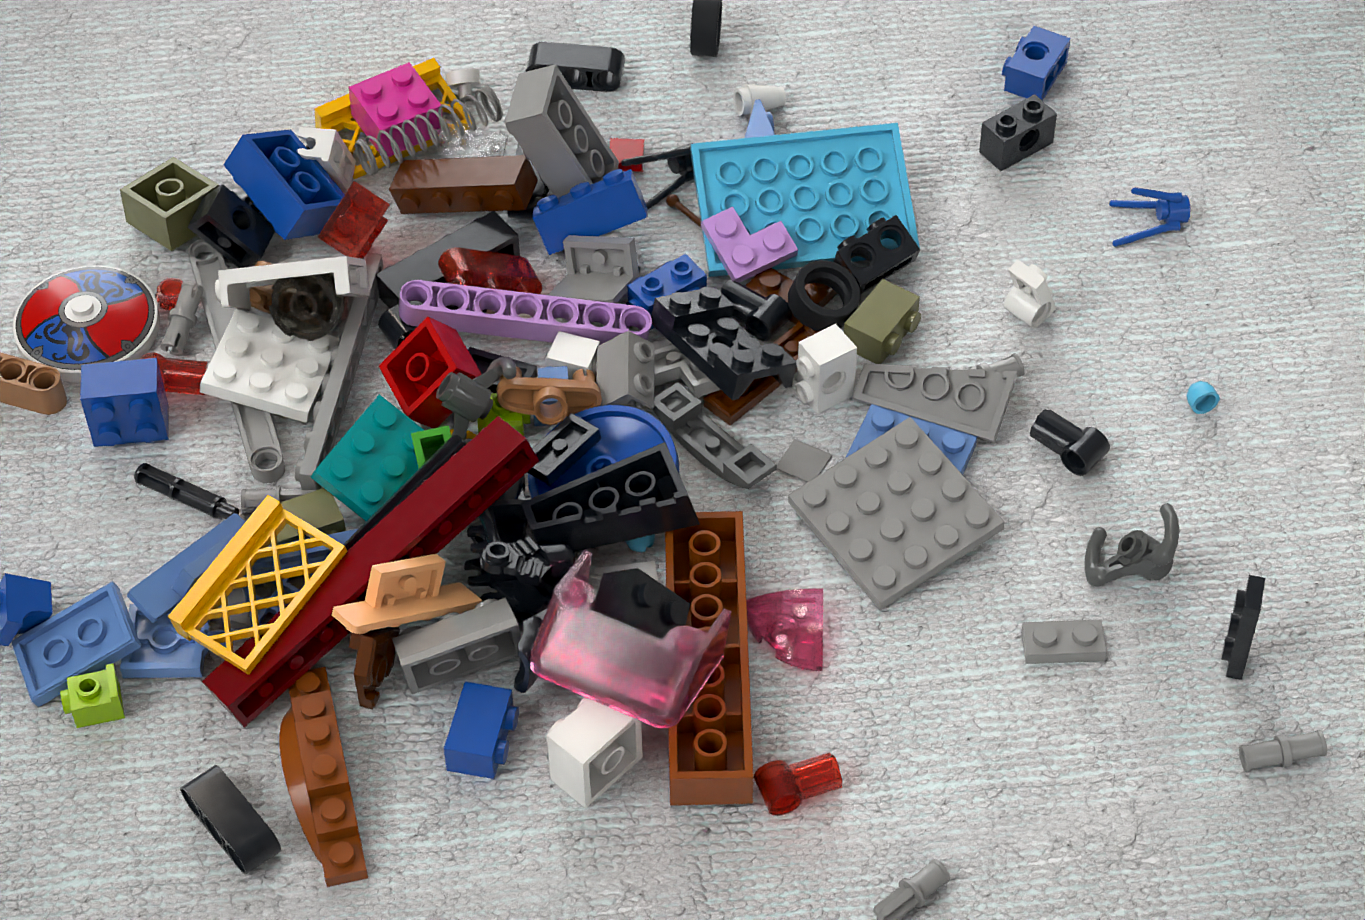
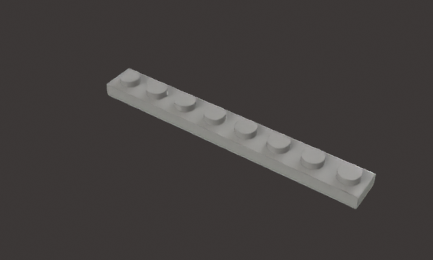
[295,253,384,491]

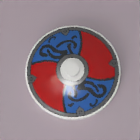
[13,265,160,382]

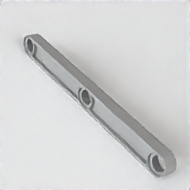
[188,238,285,483]

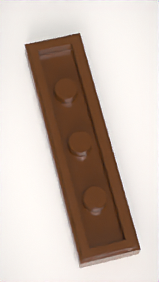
[703,322,820,426]

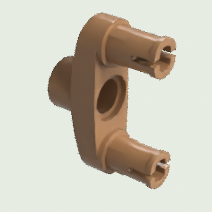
[496,366,602,425]

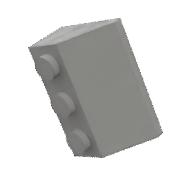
[392,597,521,694]

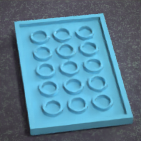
[690,123,920,277]

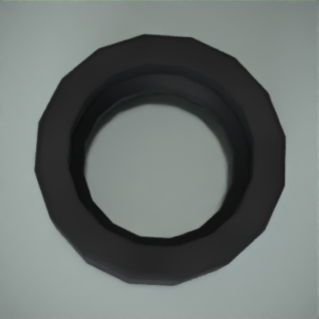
[690,0,722,57]
[788,260,861,331]

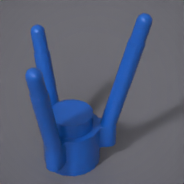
[1109,187,1190,247]

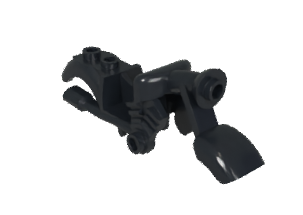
[464,475,593,693]

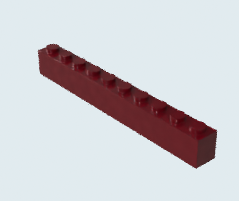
[202,416,539,728]

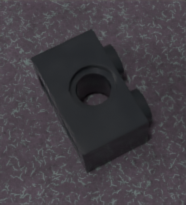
[979,94,1057,171]
[188,184,275,268]

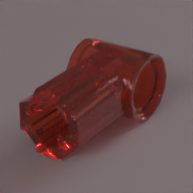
[140,352,208,395]
[753,752,843,816]

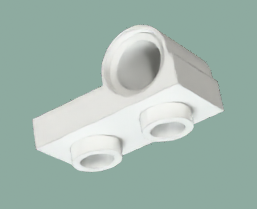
[1004,259,1056,328]

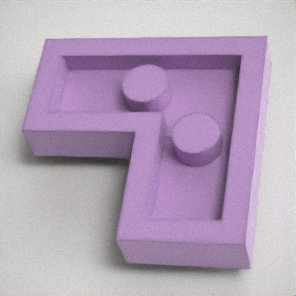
[701,207,798,283]

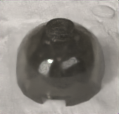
[269,273,345,341]

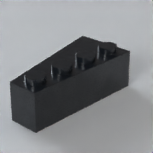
[521,442,700,552]

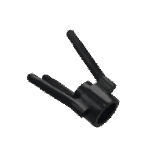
[621,143,694,210]

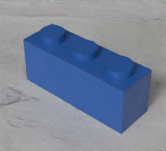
[532,169,648,255]

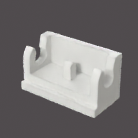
[297,127,356,192]

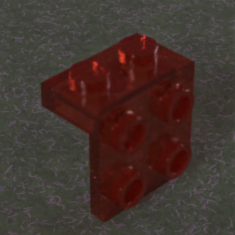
[317,181,390,282]

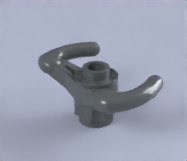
[436,357,517,443]
[1084,503,1180,586]

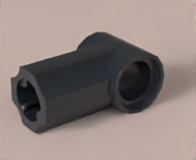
[720,280,792,341]
[1030,409,1110,476]

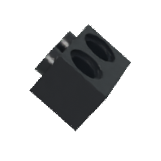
[834,215,920,295]

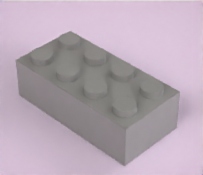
[505,64,619,198]

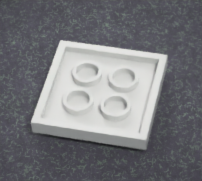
[200,309,340,423]

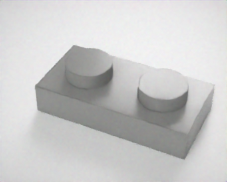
[1021,620,1107,664]

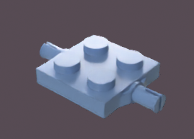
[120,604,234,678]

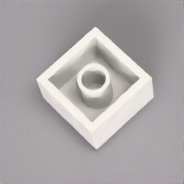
[547,684,643,809]

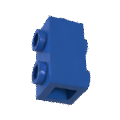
[626,254,707,330]

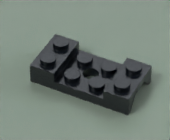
[651,286,797,400]

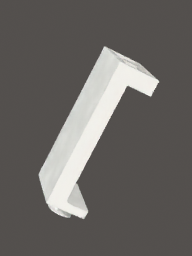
[215,256,370,310]

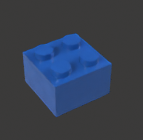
[80,358,169,447]

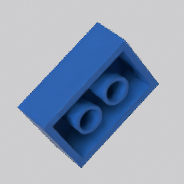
[223,129,352,240]

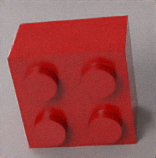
[379,317,481,429]

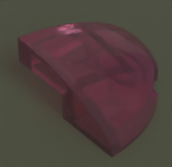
[746,588,823,672]

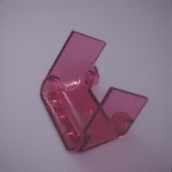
[530,550,732,728]

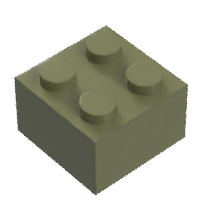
[120,157,220,251]

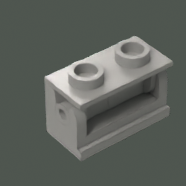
[596,330,655,410]

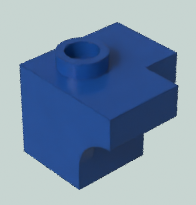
[0,573,52,646]

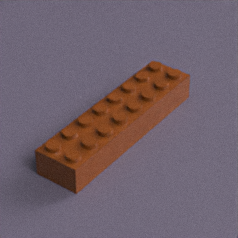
[665,511,753,806]

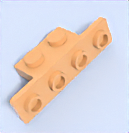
[332,554,482,634]

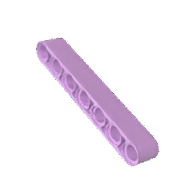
[399,280,652,345]

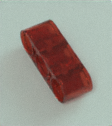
[438,247,543,294]

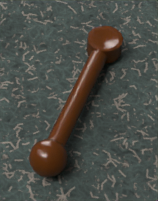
[666,194,702,229]

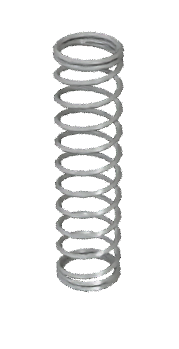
[355,86,503,176]

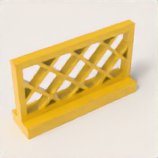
[314,57,473,180]
[168,495,347,675]

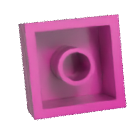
[349,62,443,157]

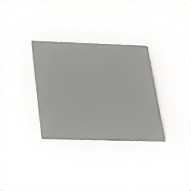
[777,439,832,482]

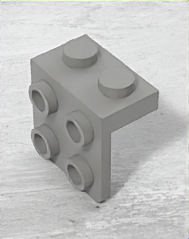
[548,235,639,303]

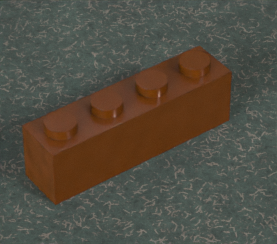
[389,155,538,214]

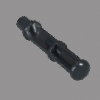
[134,463,239,519]

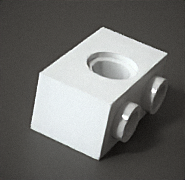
[795,324,857,414]

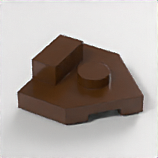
[349,626,400,710]

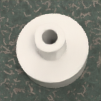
[446,69,481,100]

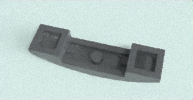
[652,382,777,489]

